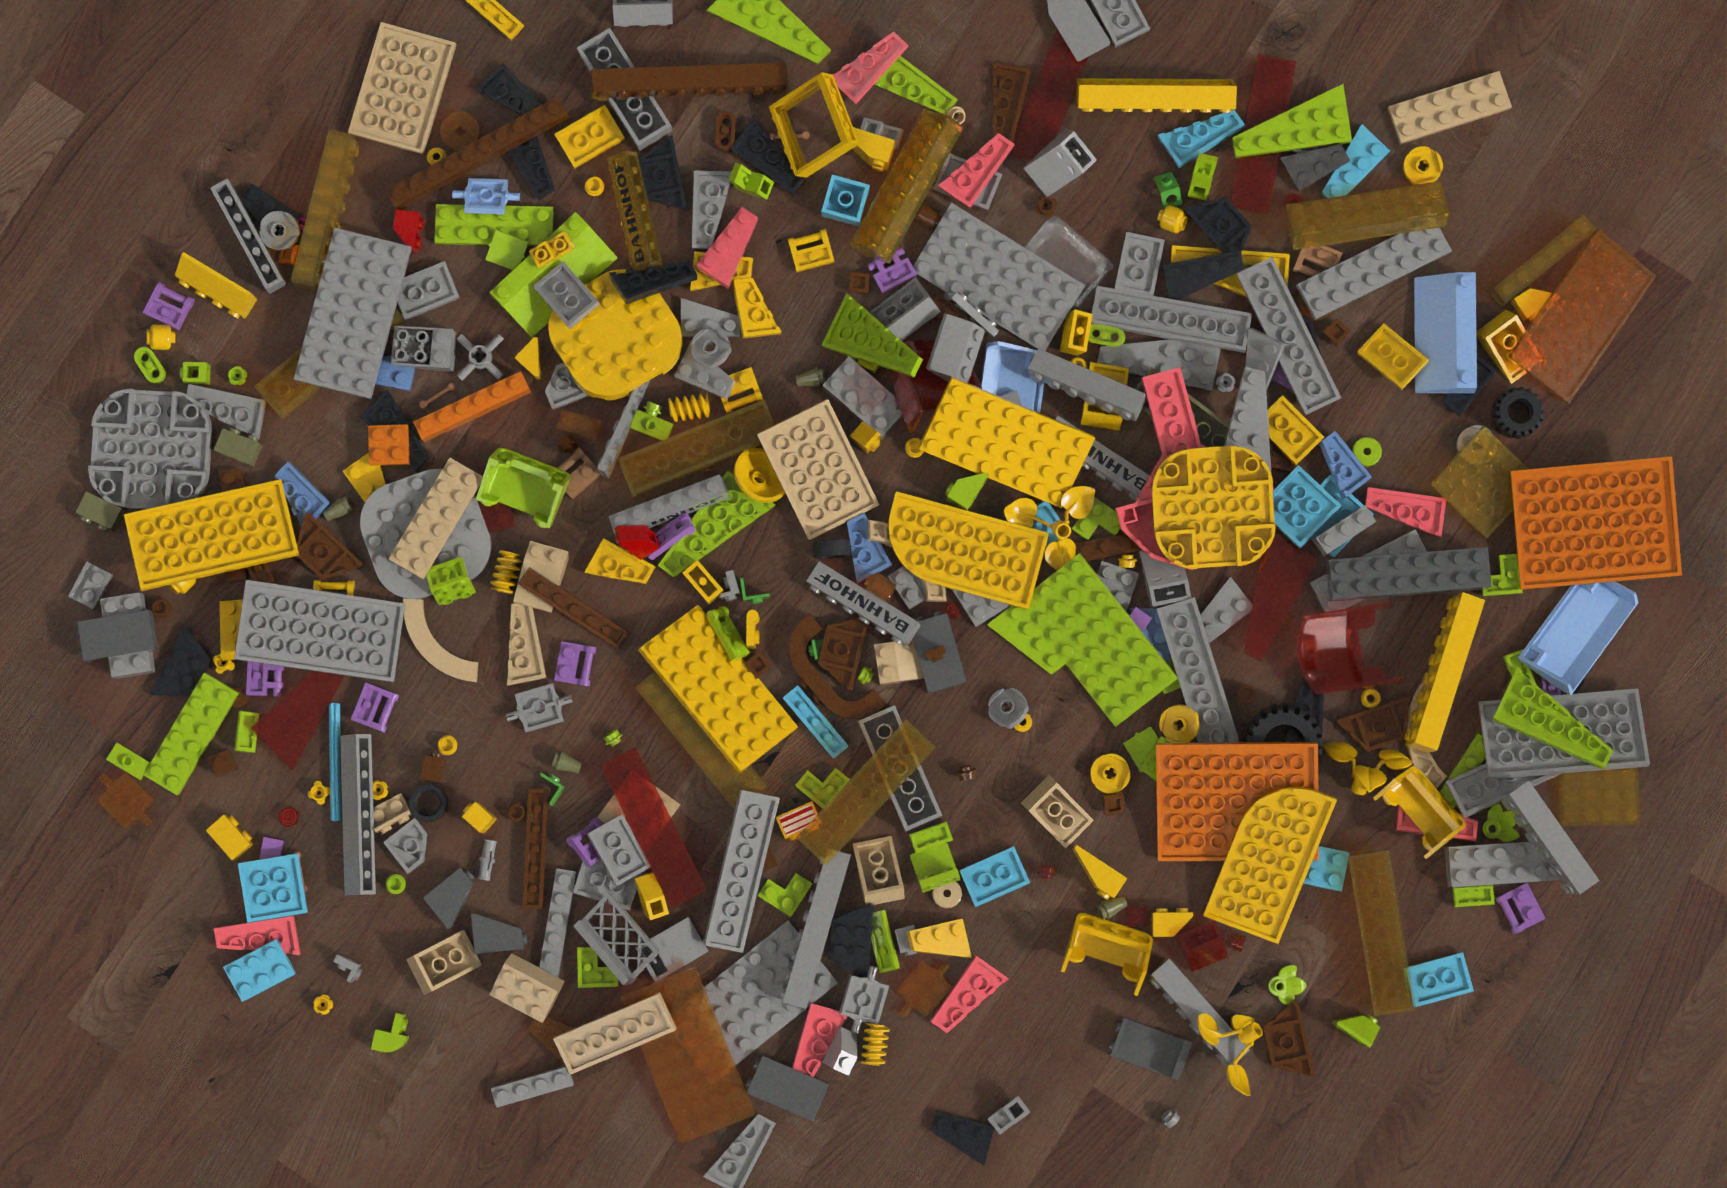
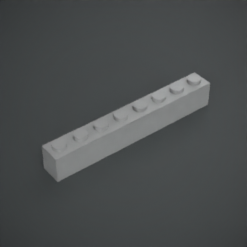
[340,734,376,895]
[780,848,851,1011]

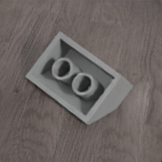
[613,0,673,27]
[869,277,941,341]
[926,314,985,383]

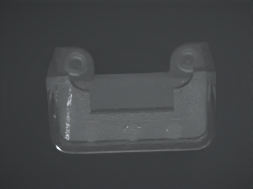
[1025,216,1114,307]

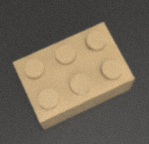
[489,953,565,1023]

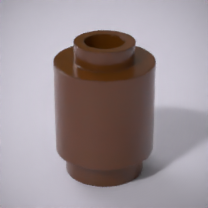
[912,203,942,229]

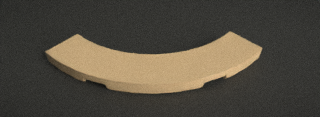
[868,520,947,602]
[403,598,479,682]
[1406,682,1447,789]

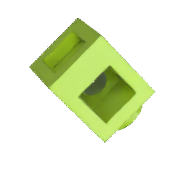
[180,362,211,385]

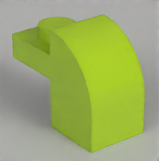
[1187,153,1218,201]
[728,163,774,200]
[371,1013,409,1052]

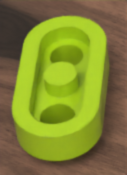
[1088,324,1125,347]
[134,347,166,384]

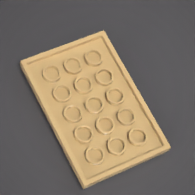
[348,22,457,155]
[757,399,879,540]

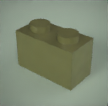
[214,427,263,467]
[75,491,126,532]

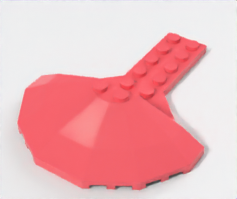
[1115,367,1274,570]

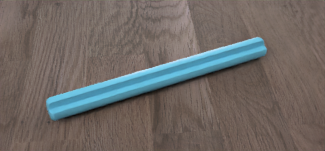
[329,703,342,821]

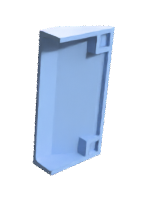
[1414,272,1477,393]
[980,341,1044,413]
[1518,581,1638,695]

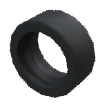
[812,539,851,559]
[409,784,448,822]

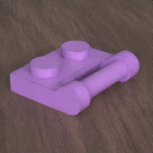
[143,282,195,330]
[554,641,596,687]
[351,682,399,733]
[567,817,604,868]
[1495,883,1546,935]

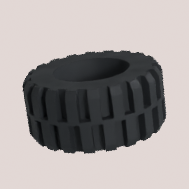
[1246,702,1323,761]

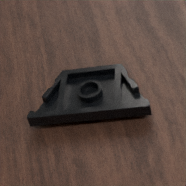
[638,135,687,210]
[1184,197,1252,253]
[149,626,212,696]
[829,903,874,977]

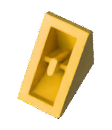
[515,337,541,379]

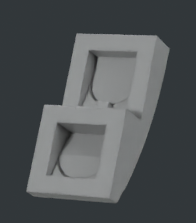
[860,117,904,149]

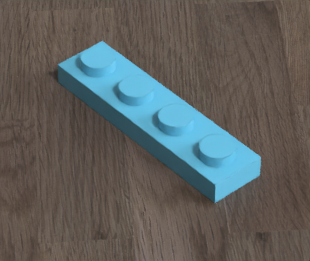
[783,685,849,759]

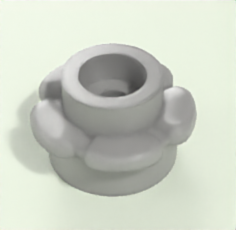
[1216,373,1235,392]
[1161,1109,1180,1128]

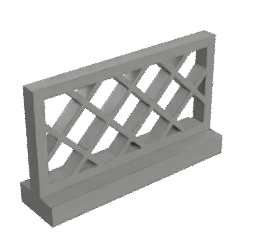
[574,893,660,985]

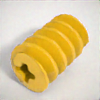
[668,393,710,422]
[490,550,522,594]
[860,1023,890,1066]

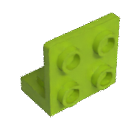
[426,557,476,605]
[910,843,960,893]

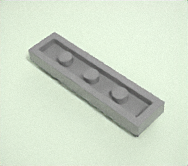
[491,1066,574,1108]

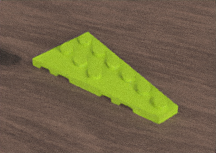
[707,0,831,65]
[1232,84,1352,158]
[822,293,923,377]
[658,470,776,577]
[1493,667,1613,770]

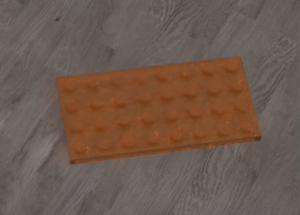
[1508,229,1656,403]
[620,966,755,1144]

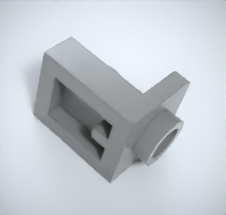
[719,570,740,602]
[333,954,362,983]

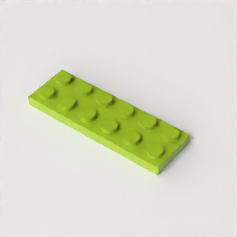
[435,204,554,247]
[144,672,239,795]

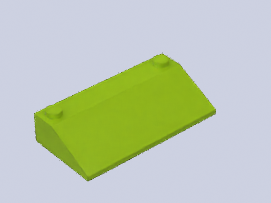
[490,212,618,338]

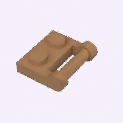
[1292,238,1342,277]
[558,447,601,500]

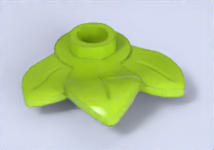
[1482,804,1519,842]
[1268,965,1307,1005]

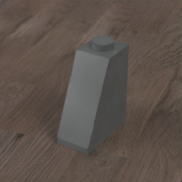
[423,867,475,929]
[471,914,528,954]

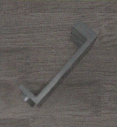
[76,610,158,662]
[913,611,967,694]
[1107,1017,1192,1081]
[745,1055,829,1122]

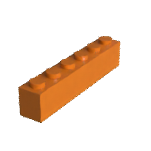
[414,371,531,443]

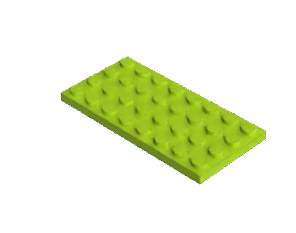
[1024,553,1178,727]

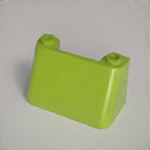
[476,448,571,528]

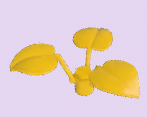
[1004,486,1095,570]
[1322,741,1412,795]
[1197,1013,1263,1096]

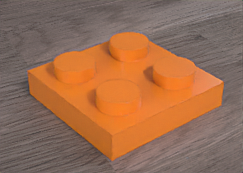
[368,424,410,466]

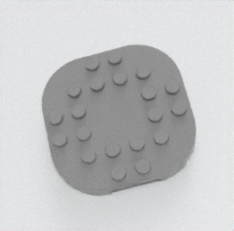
[88,389,212,509]
[360,469,492,599]

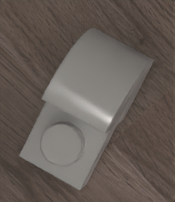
[988,1095,1031,1134]

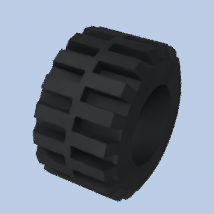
[1491,387,1545,439]

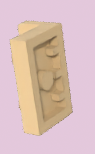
[373,793,413,834]

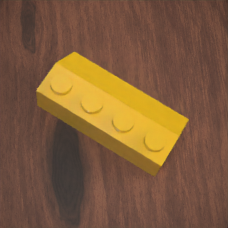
[175,252,257,319]

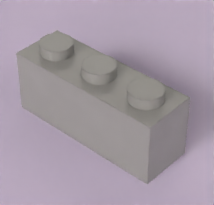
[1313,505,1376,556]

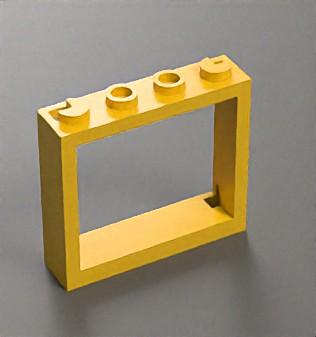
[769,72,859,178]

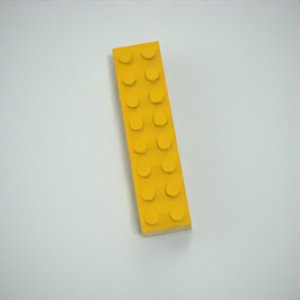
[1076,78,1237,113]
[1404,592,1485,753]

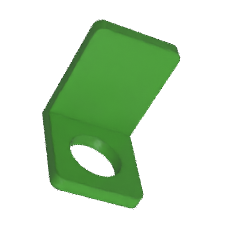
[1154,172,1182,209]
[740,578,770,604]
[808,639,823,661]
[539,772,565,806]

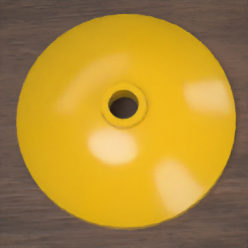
[734,448,785,503]

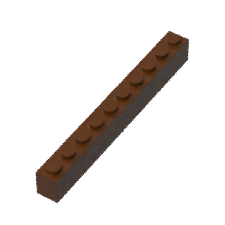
[589,62,788,101]
[386,96,570,210]

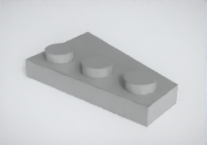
[943,291,999,337]
[681,298,740,338]
[674,342,735,400]

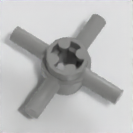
[457,334,504,381]

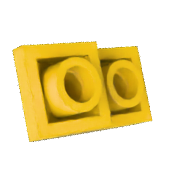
[529,231,576,268]

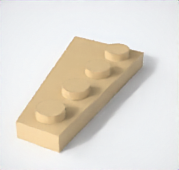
[507,603,547,686]

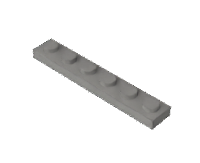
[539,868,577,978]

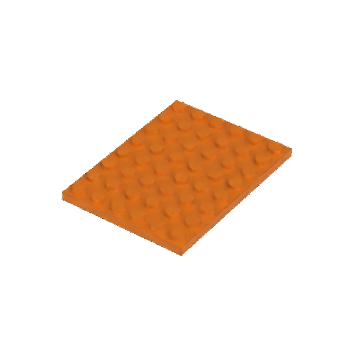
[1510,456,1682,589]
[1156,742,1319,861]

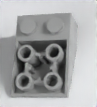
[1023,128,1097,197]
[391,326,457,372]
[1139,550,1192,608]
[636,917,709,983]

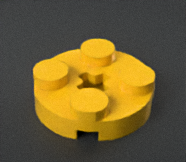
[1403,146,1443,186]
[1159,704,1200,743]
[1090,754,1130,794]

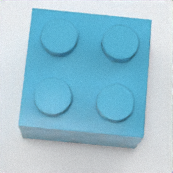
[821,175,870,227]

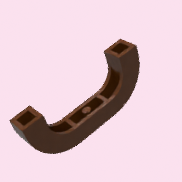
[789,613,887,720]

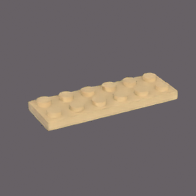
[1388,71,1512,144]
[389,458,483,580]
[553,992,677,1075]

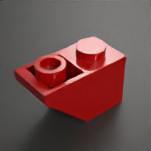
[393,209,424,254]
[614,525,660,560]

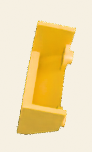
[1373,766,1466,859]
[1061,913,1153,996]

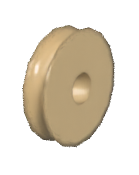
[932,882,962,908]

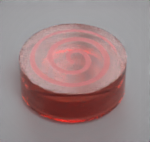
[279,807,300,827]

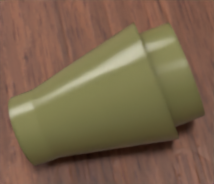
[796,367,826,387]
[323,496,354,521]
[551,751,582,773]
[1096,896,1128,920]

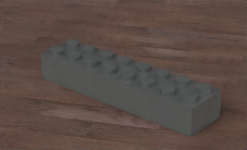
[1326,547,1492,602]

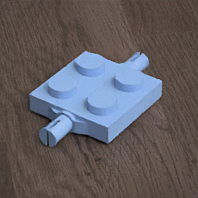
[452,178,520,214]

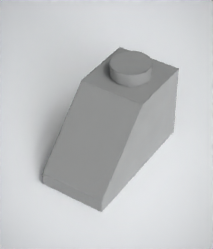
[823,1026,857,1076]

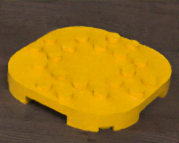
[548,269,682,401]
[1152,445,1275,569]

